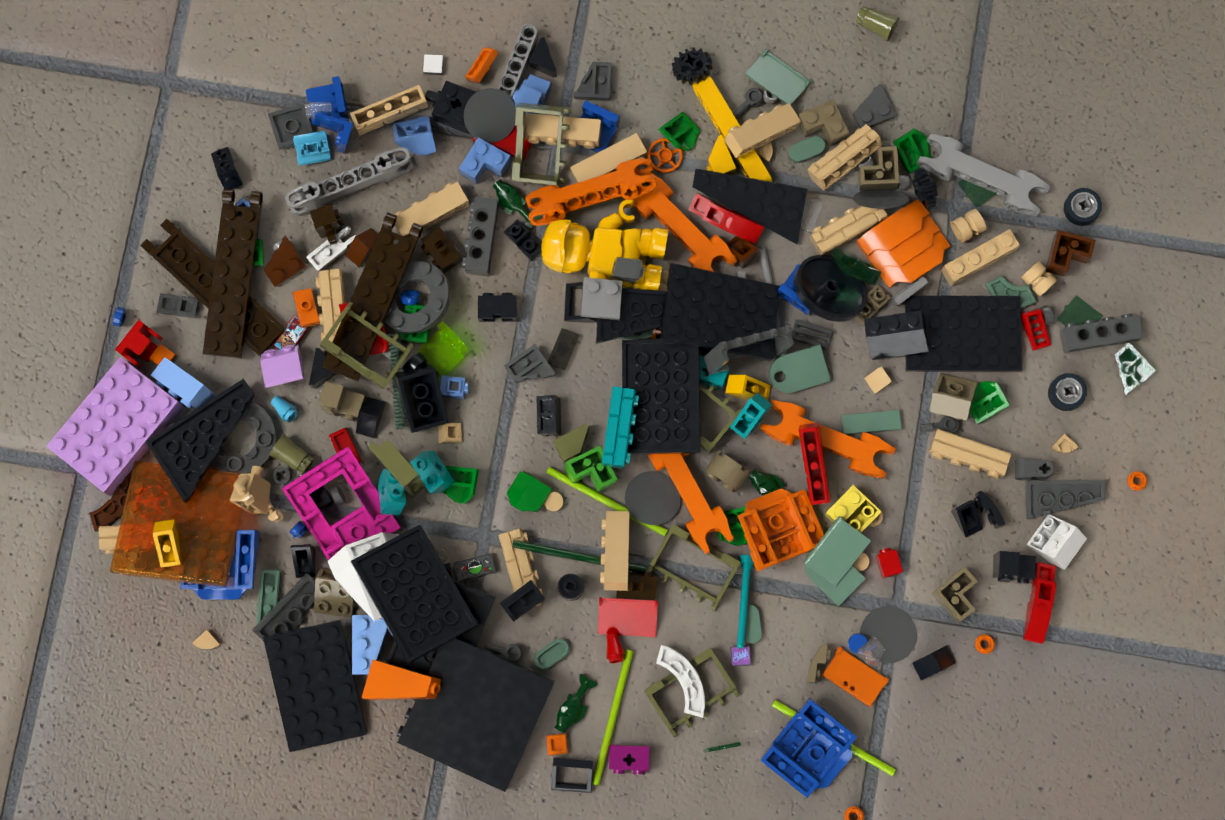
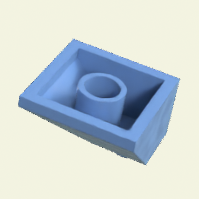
[393,116,436,156]

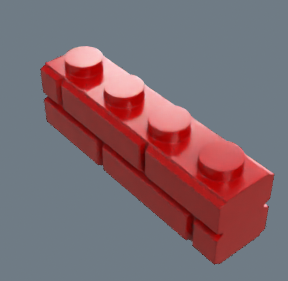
[798,423,831,505]

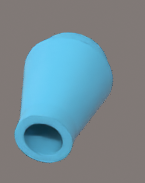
[271,395,299,423]

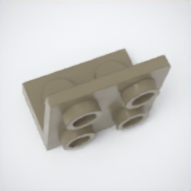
[314,568,354,618]

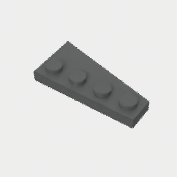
[1025,480,1105,520]
[252,573,315,642]

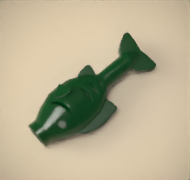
[493,179,542,231]
[748,469,785,495]
[554,674,597,733]

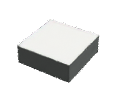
[423,54,443,75]

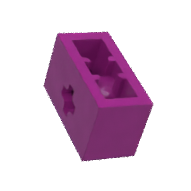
[609,745,649,775]

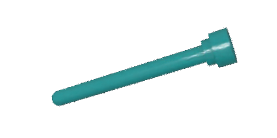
[737,555,754,649]

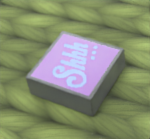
[730,646,751,667]

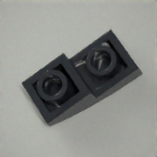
[504,219,541,261]
[974,491,1005,529]

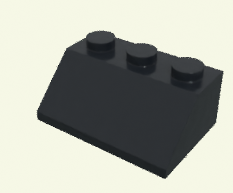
[864,310,929,360]
[394,367,449,433]

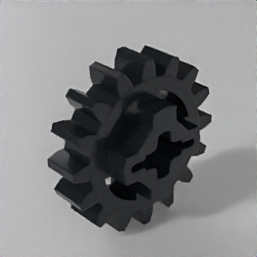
[672,47,713,85]
[912,167,938,209]

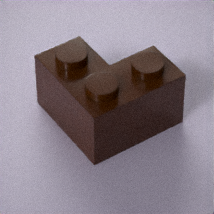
[1046,230,1096,276]

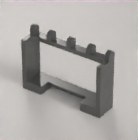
[704,324,794,375]

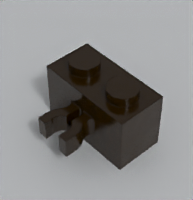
[310,204,344,245]
[421,227,462,273]
[616,572,657,600]

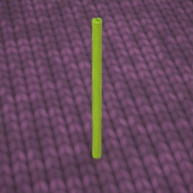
[546,467,668,537]
[592,649,634,786]
[772,699,896,776]

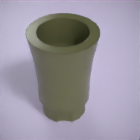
[855,6,899,41]
[269,434,314,473]

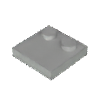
[580,277,622,320]

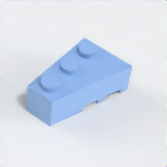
[151,357,217,409]
[352,615,389,676]

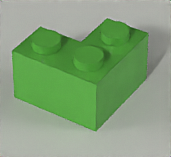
[564,446,618,492]

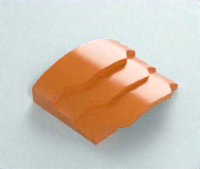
[856,199,951,288]
[738,488,824,572]

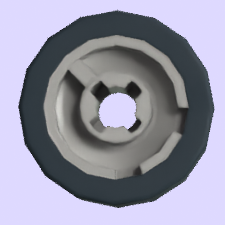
[1063,188,1102,226]
[1048,373,1087,411]

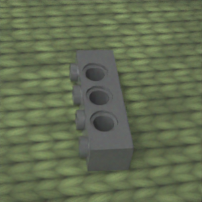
[462,196,499,277]
[1060,313,1144,353]

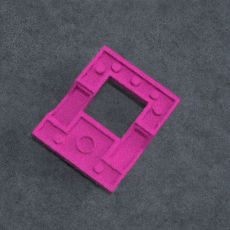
[282,446,401,560]

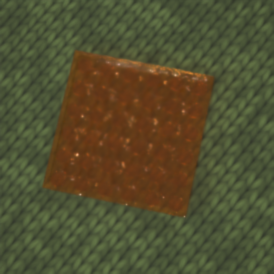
[110,461,243,587]

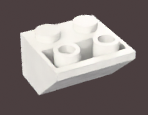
[1026,514,1087,570]

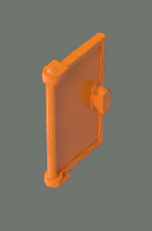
[822,646,889,707]

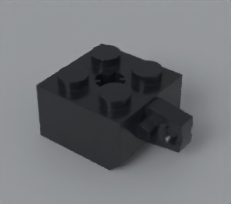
[425,81,476,134]

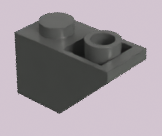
[610,257,645,283]

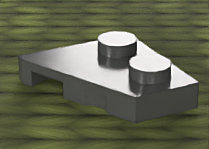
[574,62,612,101]
[853,84,896,128]
[504,344,556,382]

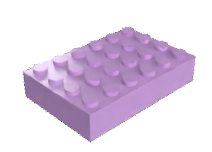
[46,357,184,496]

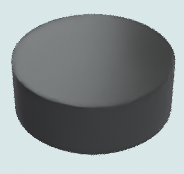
[1040,305,1054,325]
[330,485,346,505]

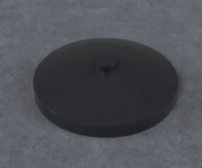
[794,255,868,322]

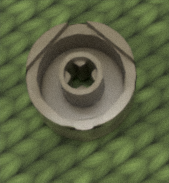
[706,450,750,492]

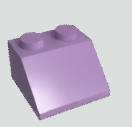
[260,345,304,388]

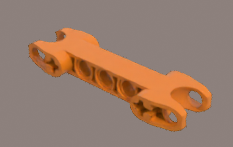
[525,158,657,226]
[631,172,737,272]
[759,399,896,479]
[648,453,734,555]

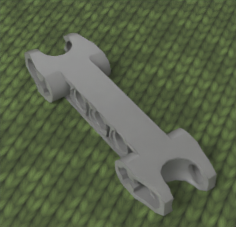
[917,134,1050,217]
[285,148,414,215]

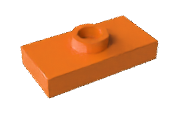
[465,47,498,83]
[293,288,320,328]

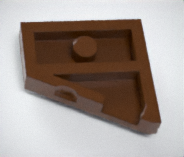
[264,235,306,287]

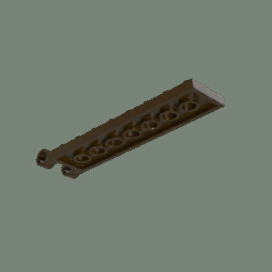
[202,188,263,359]
[322,212,423,382]
[140,218,286,357]

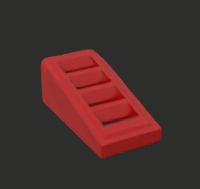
[1021,308,1051,351]

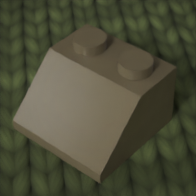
[929,373,978,421]

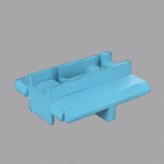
[293,131,331,166]

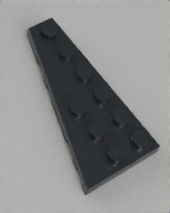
[692,169,808,244]
[596,288,666,344]

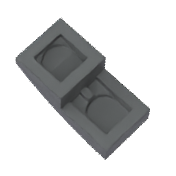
[157,293,198,318]

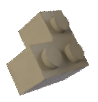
[798,100,849,146]
[858,146,899,191]
[318,381,366,421]
[932,567,978,623]

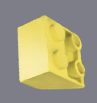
[825,485,881,533]

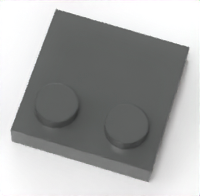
[268,104,313,150]

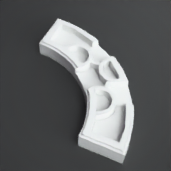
[656,645,705,718]

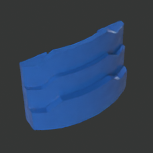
[180,530,260,600]
[760,698,857,798]

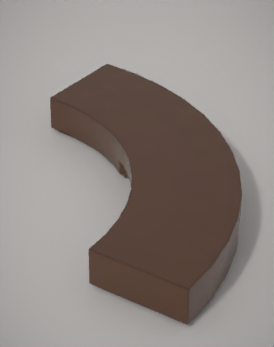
[89,464,138,532]

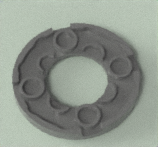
[384,261,451,334]
[211,402,277,476]

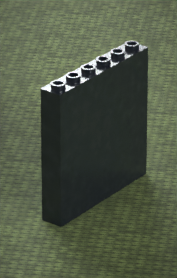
[396,637,555,792]

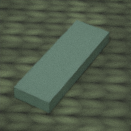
[841,410,902,435]
[256,569,281,625]

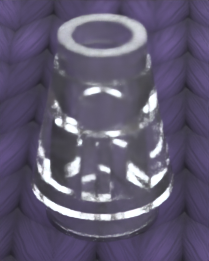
[304,102,332,120]

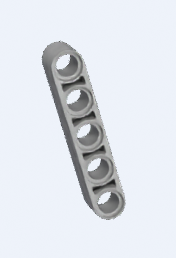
[497,24,538,102]

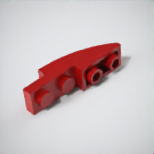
[689,193,765,244]
[1023,562,1056,644]

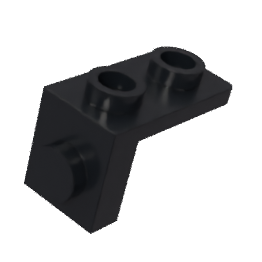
[211,147,243,189]

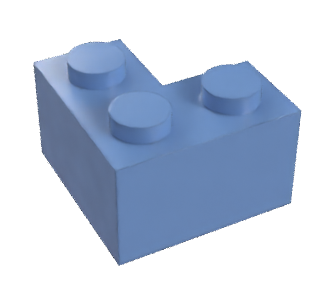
[513,74,551,114]
[459,137,512,184]

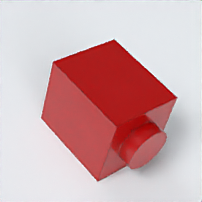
[876,548,903,579]

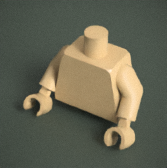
[230,466,284,522]

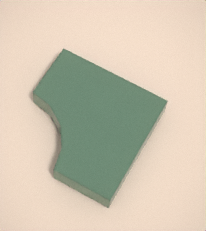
[985,276,1037,309]

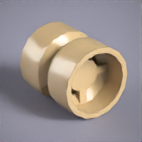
[950,209,986,243]
[1021,261,1058,297]

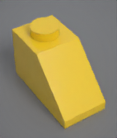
[706,135,736,175]
[725,375,771,401]
[152,519,181,567]

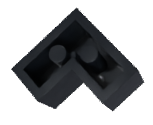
[992,551,1036,584]

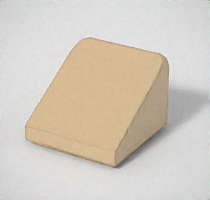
[864,366,892,394]
[438,423,462,444]

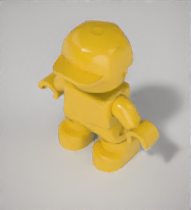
[541,200,668,291]

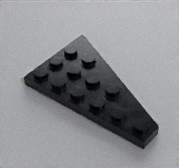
[146,378,255,503]

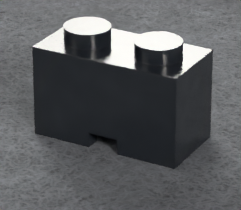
[478,292,517,322]

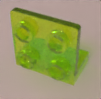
[417,321,471,376]

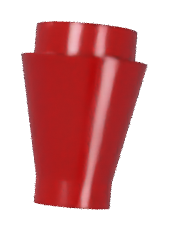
[606,633,626,664]

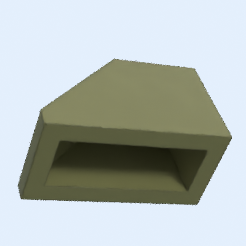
[553,423,589,464]

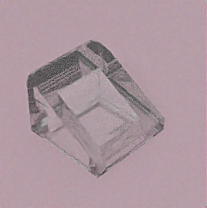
[857,636,885,665]

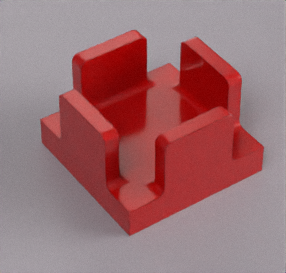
[115,320,163,368]

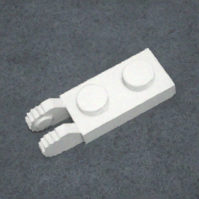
[306,226,357,271]

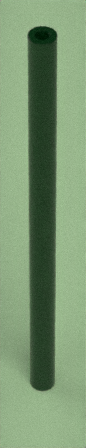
[512,540,647,573]

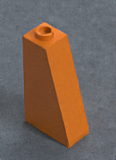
[362,659,441,700]

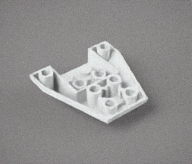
[328,532,399,621]

